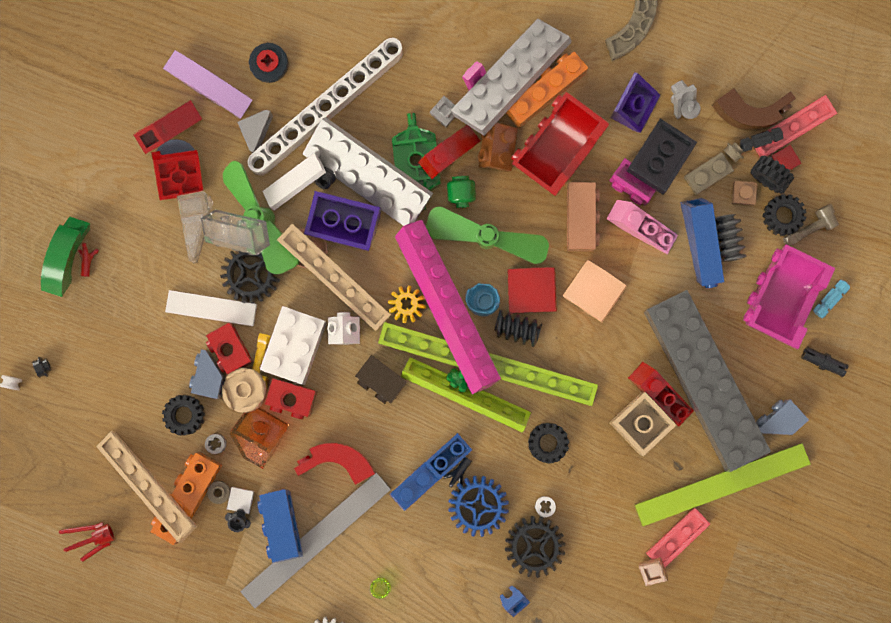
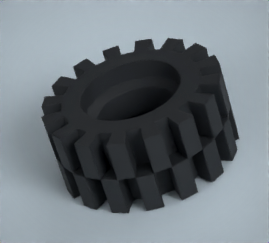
[750,155,794,194]
[762,194,807,236]
[162,395,205,436]
[528,423,569,464]

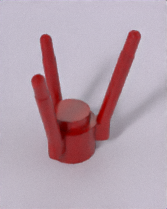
[59,522,115,562]

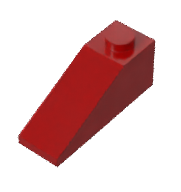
[418,125,481,179]

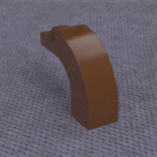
[712,88,796,131]

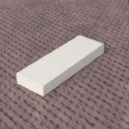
[263,153,326,210]

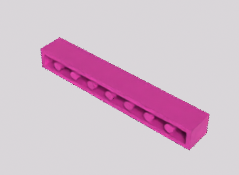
[395,220,501,395]

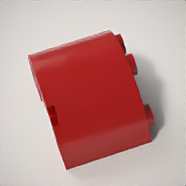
[511,92,609,196]

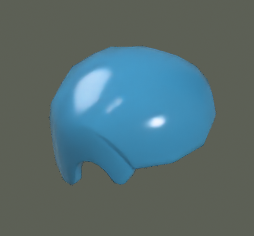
[465,283,500,317]

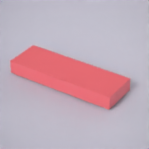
[646,508,710,567]

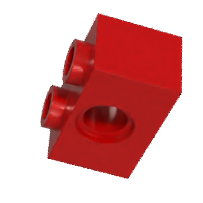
[206,322,254,375]
[265,378,318,420]

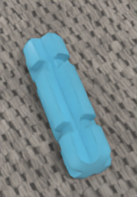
[813,280,850,318]

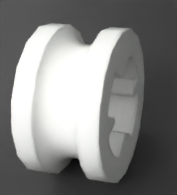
[0,375,22,390]
[535,496,556,517]

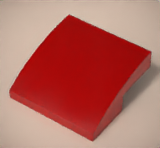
[508,267,557,314]

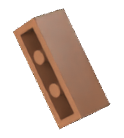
[567,182,600,251]

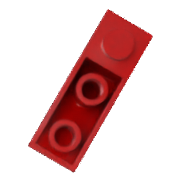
[133,100,202,154]
[628,362,694,427]

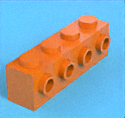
[506,51,588,129]
[150,452,223,545]

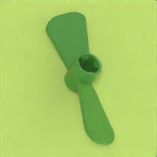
[223,161,300,274]
[426,207,549,264]

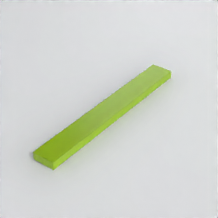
[634,443,811,526]

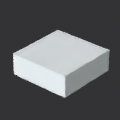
[227,487,254,514]

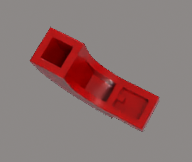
[294,442,376,485]

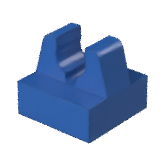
[500,586,530,617]

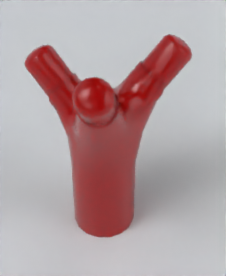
[78,243,99,277]

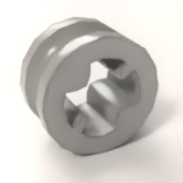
[205,434,227,454]

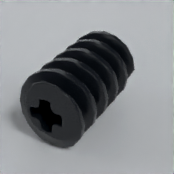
[494,310,542,348]

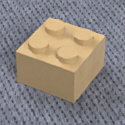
[609,392,676,456]

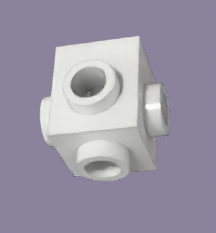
[327,312,360,345]

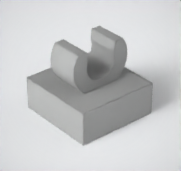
[430,96,455,128]

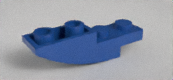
[389,433,472,511]

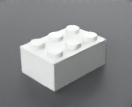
[260,306,327,385]

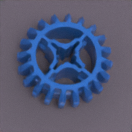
[448,476,509,537]

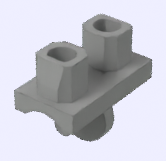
[671,80,700,119]

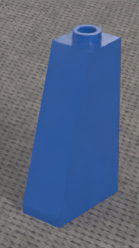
[680,198,724,288]

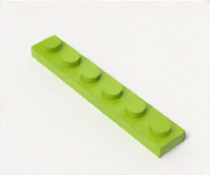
[401,357,531,433]

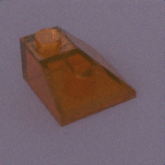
[229,408,289,469]

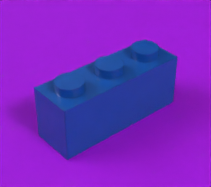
[258,489,303,563]

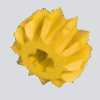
[388,285,426,323]

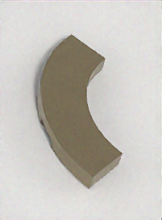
[605,0,657,61]

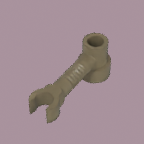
[782,204,839,246]

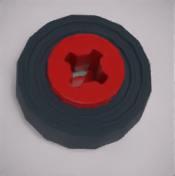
[249,43,289,83]

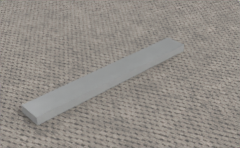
[240,473,391,608]

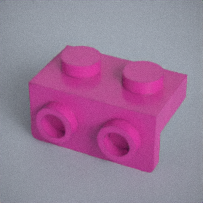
[609,158,656,206]

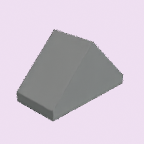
[237,110,273,153]

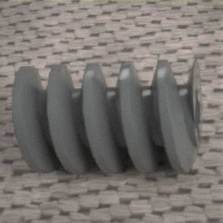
[715,214,747,262]

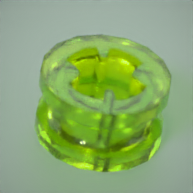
[370,577,391,599]

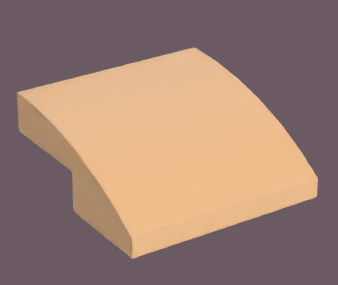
[563,260,627,323]

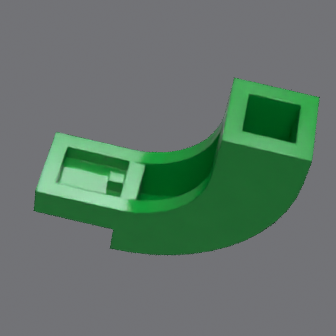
[41,216,90,297]

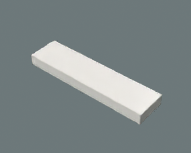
[165,290,257,326]

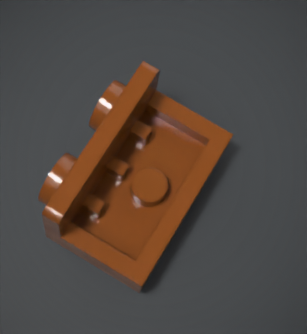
[478,122,518,172]

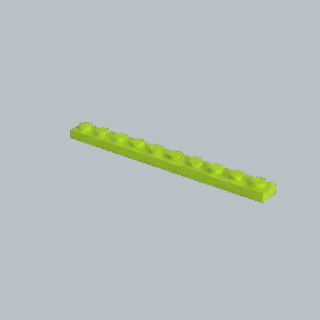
[378,322,598,406]

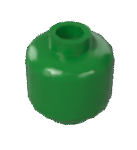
[447,176,476,208]

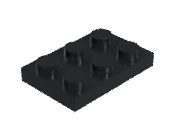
[626,118,697,195]

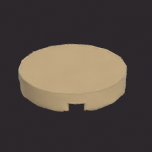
[222,368,267,413]

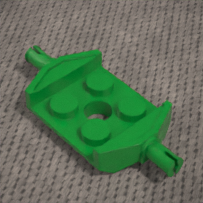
[392,113,441,210]

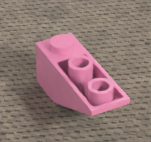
[607,200,678,254]

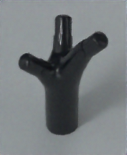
[444,457,472,488]

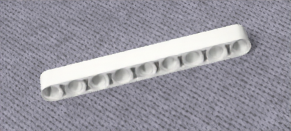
[248,38,403,176]

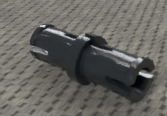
[801,346,849,378]

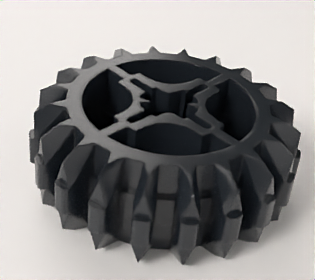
[220,244,280,304]
[505,516,566,578]

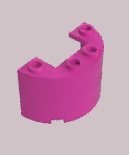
[743,244,835,349]

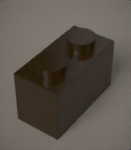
[355,355,408,404]

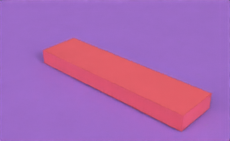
[754,95,837,157]

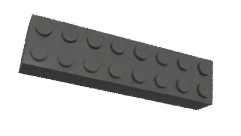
[644,290,771,472]

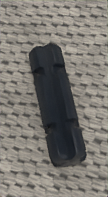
[740,127,783,152]

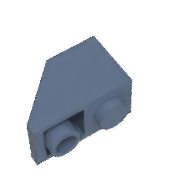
[189,349,226,399]
[756,399,809,435]

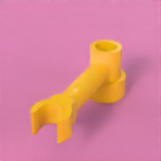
[252,333,271,388]

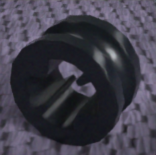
[314,167,336,189]

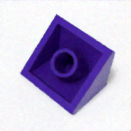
[610,72,660,133]

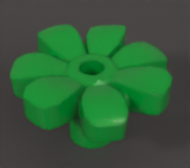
[446,368,469,392]

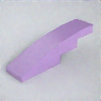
[163,50,252,118]

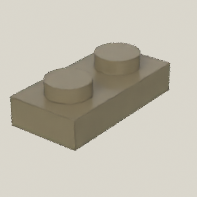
[684,152,734,195]

